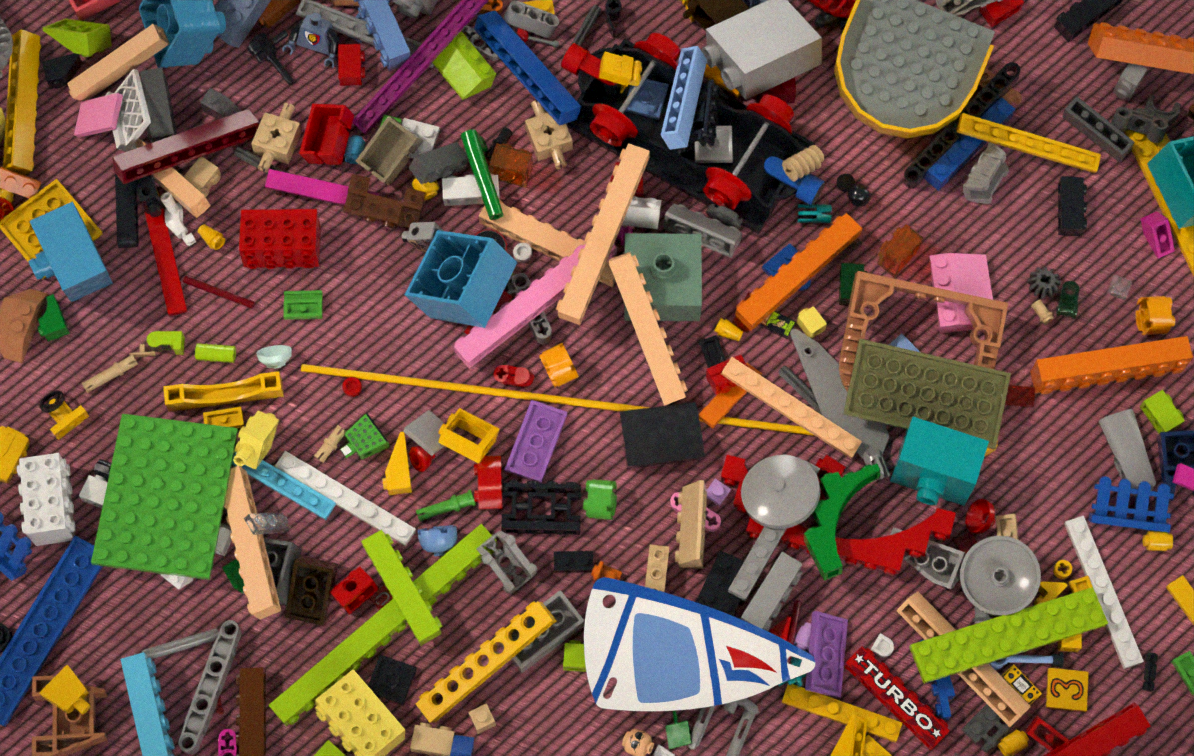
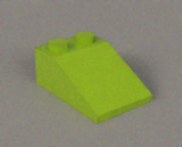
[43,18,112,57]

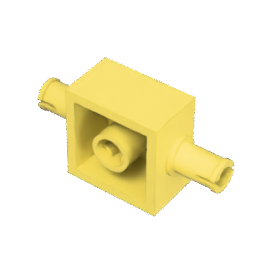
[233,411,279,470]

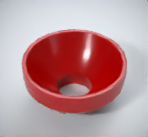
[965,498,996,534]

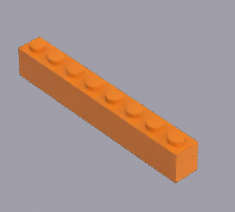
[735,213,862,331]

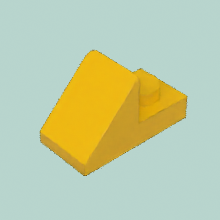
[1033,582,1068,605]

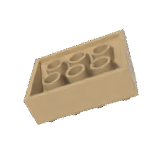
[675,480,707,569]

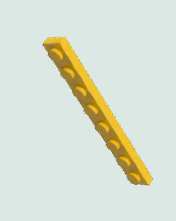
[957,113,1101,173]

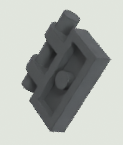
[961,704,1014,753]

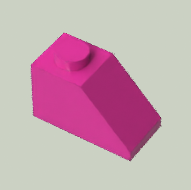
[1140,211,1175,258]

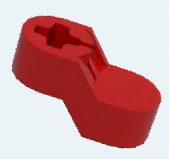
[493,365,534,387]

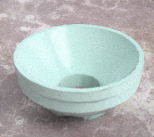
[257,345,292,369]

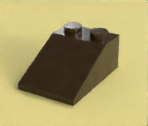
[285,555,338,626]

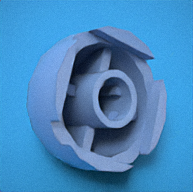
[417,525,457,556]

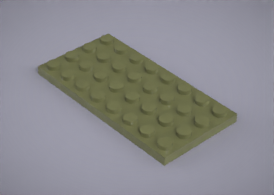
[843,339,1011,449]

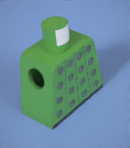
[340,413,390,460]

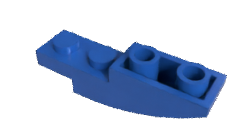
[919,640,955,721]

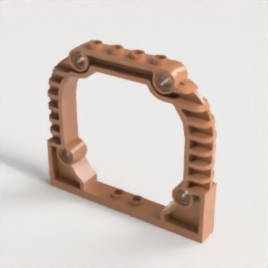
[839,271,1008,392]

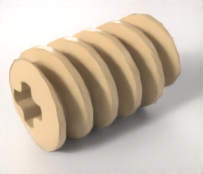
[782,145,824,182]

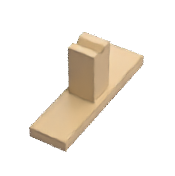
[129,344,155,357]

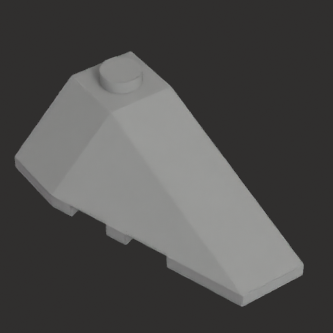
[890,527,966,589]

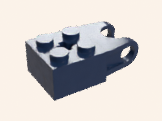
[1157,430,1194,501]

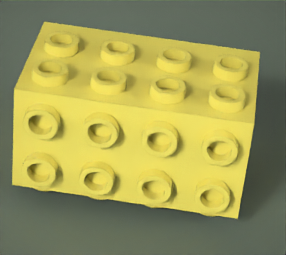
[315,669,405,756]

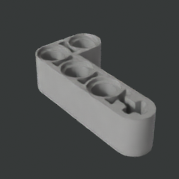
[505,273,552,345]

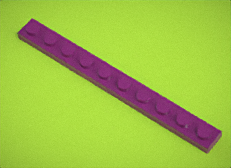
[353,0,489,135]

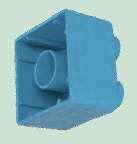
[139,0,226,68]

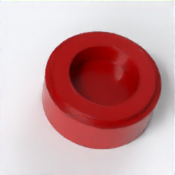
[342,377,362,397]

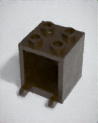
[683,0,750,32]

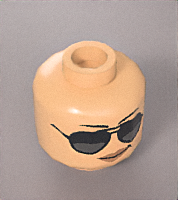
[622,728,654,756]

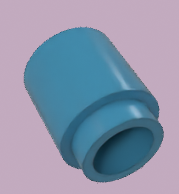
[344,135,366,164]

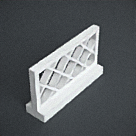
[105,69,151,152]

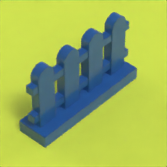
[1088,476,1174,533]
[0,512,32,581]

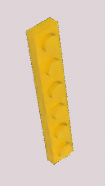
[781,684,902,743]

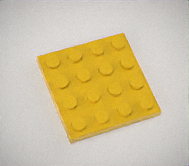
[0,179,103,280]

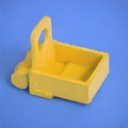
[599,52,642,93]

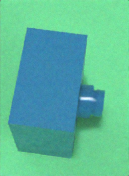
[28,202,113,302]
[405,230,518,328]

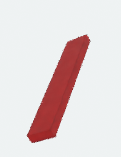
[145,209,188,317]

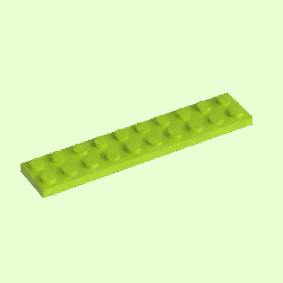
[909,587,1108,684]

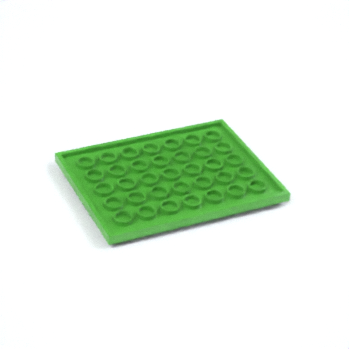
[91,414,238,580]

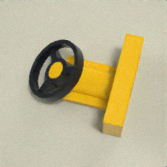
[39,390,89,440]

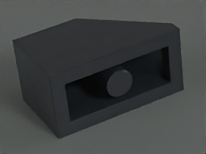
[42,53,82,89]

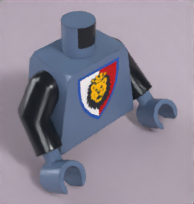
[282,13,340,68]

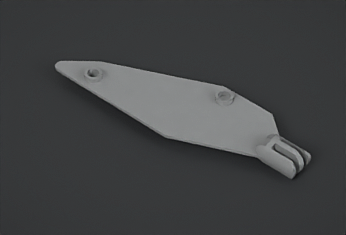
[790,329,890,482]

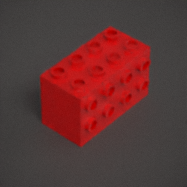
[239,209,321,269]

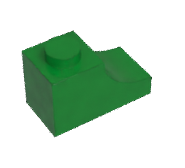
[37,294,70,342]

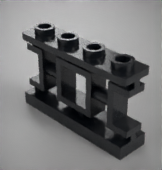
[665,79,721,157]
[501,480,581,535]

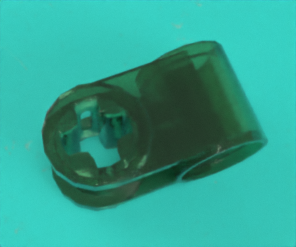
[1056,281,1079,319]

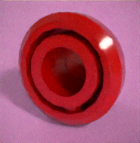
[409,446,435,472]

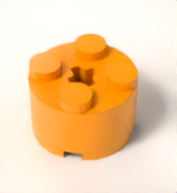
[1135,296,1175,335]
[539,343,579,388]

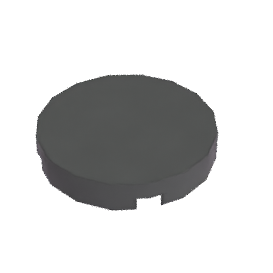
[706,204,743,229]

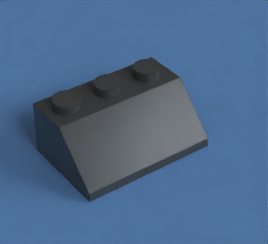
[242,538,302,605]

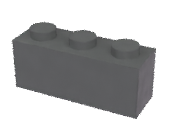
[409,142,469,184]

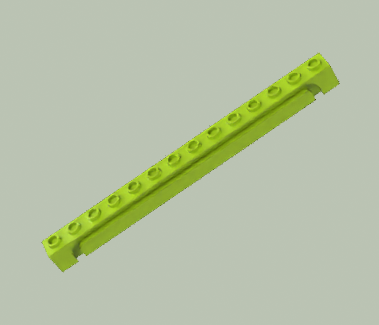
[269,524,497,726]

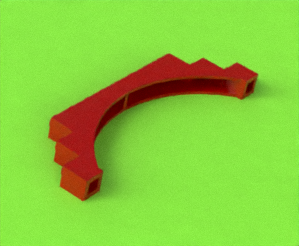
[721,455,956,575]

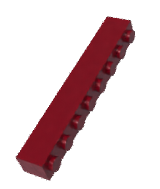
[112,109,259,184]

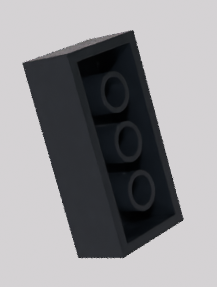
[696,550,744,616]

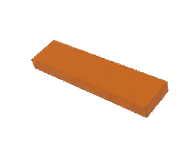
[698,363,762,429]

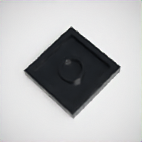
[368,655,418,706]

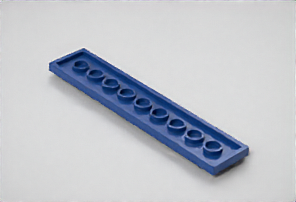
[0,536,103,727]

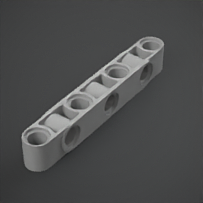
[178,620,242,755]

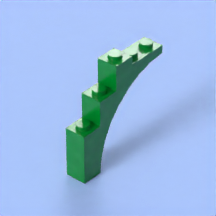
[804,464,880,581]

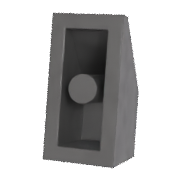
[200,88,242,119]

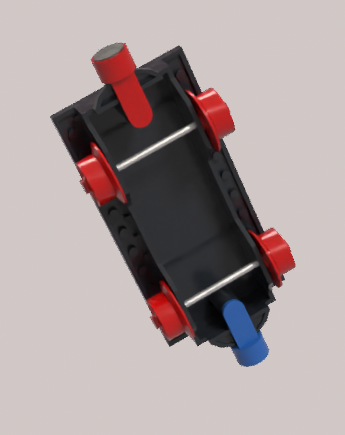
[561,33,825,234]

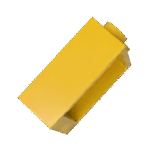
[438,408,500,464]

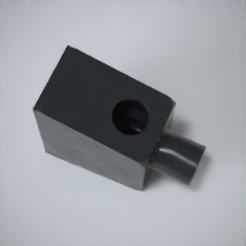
[132,175,164,217]

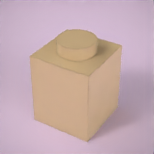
[468,703,496,734]

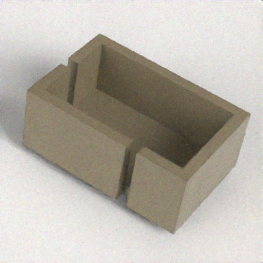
[356,116,423,185]

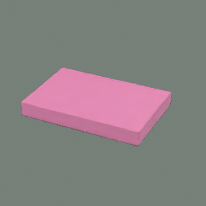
[74,93,123,138]

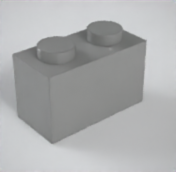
[1113,63,1147,102]

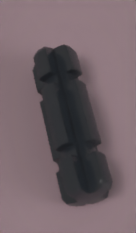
[1142,652,1158,692]

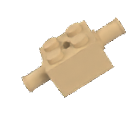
[525,101,573,169]
[251,103,302,172]

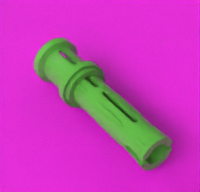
[416,489,476,522]

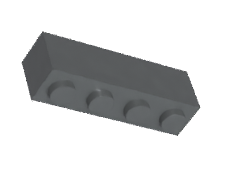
[1062,96,1135,163]

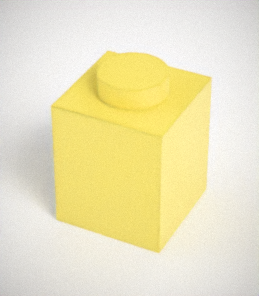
[797,306,827,339]

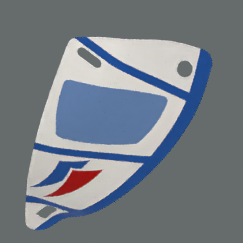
[584,577,815,711]

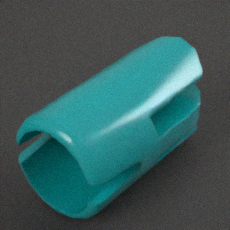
[798,204,832,223]

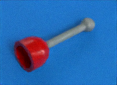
[517,28,559,48]

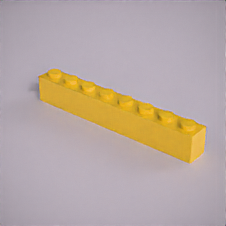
[3,29,41,175]

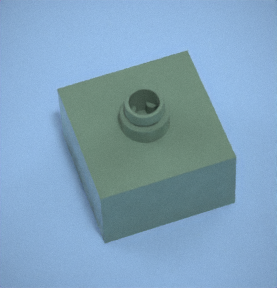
[624,233,702,321]

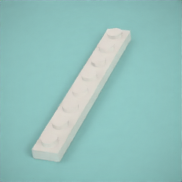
[275,451,416,547]
[1064,516,1144,669]

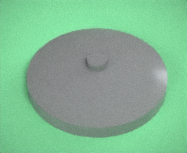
[741,455,820,529]
[960,536,1041,616]

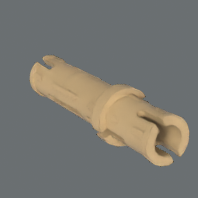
[82,354,138,393]

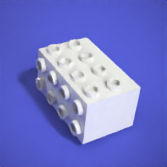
[17,453,76,546]

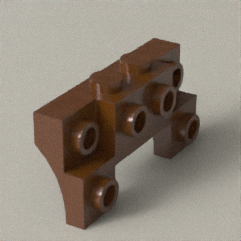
[343,174,426,229]

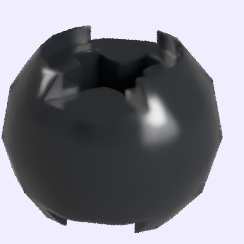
[847,183,871,207]

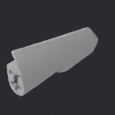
[1098,409,1156,497]

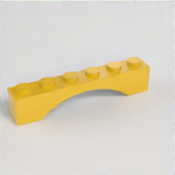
[163,371,284,412]

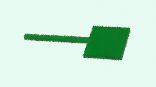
[665,710,692,749]

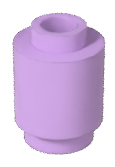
[794,622,811,652]

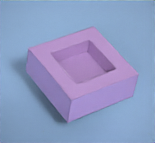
[707,479,731,506]

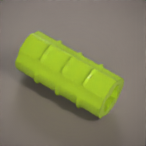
[195,343,236,363]

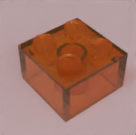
[490,143,533,188]
[877,224,923,277]

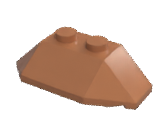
[0,289,49,363]

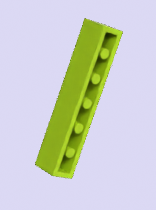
[361,529,443,646]

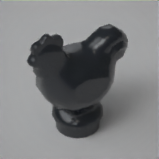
[814,6,848,30]

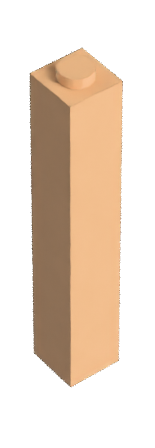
[67,24,170,102]
[135,138,210,218]

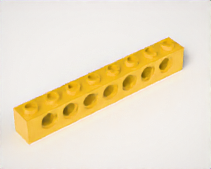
[415,601,557,723]

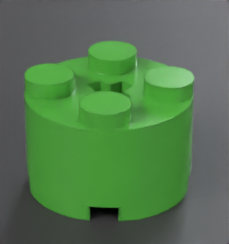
[583,479,617,520]

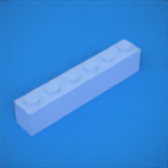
[661,46,707,150]

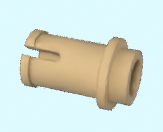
[1031,299,1054,324]

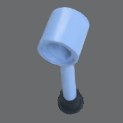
[989,652,1064,670]

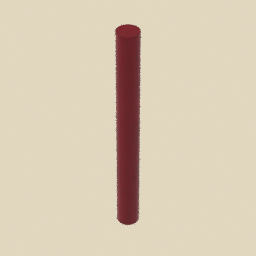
[183,276,255,309]
[787,600,802,664]

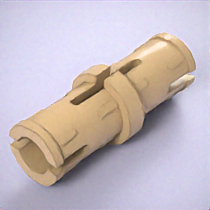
[314,425,347,463]

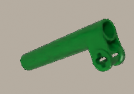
[460,129,504,220]

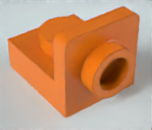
[591,561,622,583]

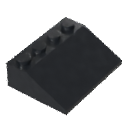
[620,402,705,469]

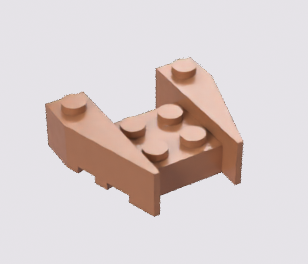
[32,676,108,756]

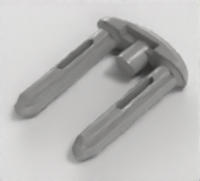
[689,698,759,756]

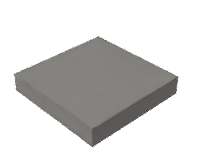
[403,410,457,456]

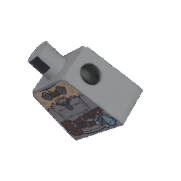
[402,222,444,252]

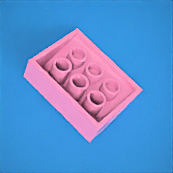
[929,253,993,334]

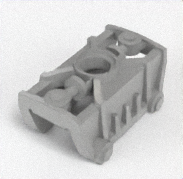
[963,142,1009,204]
[477,531,537,595]

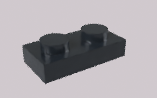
[554,551,593,572]

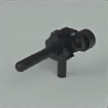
[247,30,294,85]

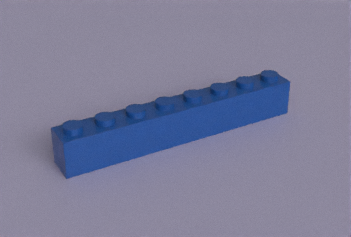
[474,10,581,126]

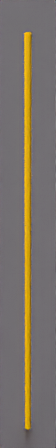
[301,364,815,436]

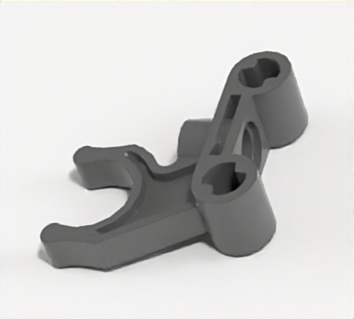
[1111,95,1181,143]

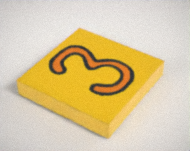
[1046,668,1089,712]

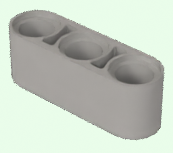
[504,1,559,38]

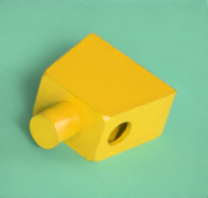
[39,665,91,715]

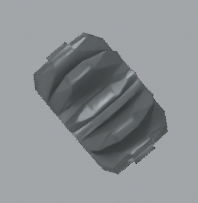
[1027,266,1061,299]

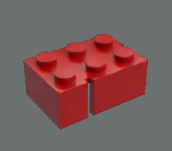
[299,103,354,165]

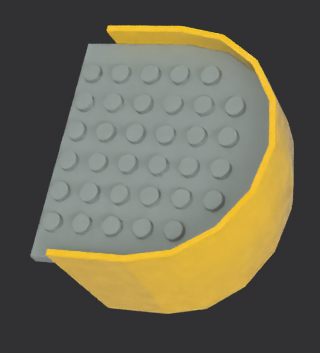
[834,0,995,139]

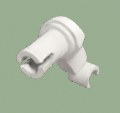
[160,192,196,246]

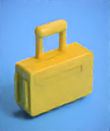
[0,426,30,484]

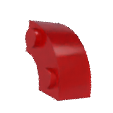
[474,456,502,509]

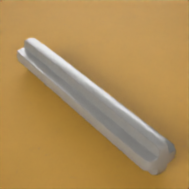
[142,628,219,659]

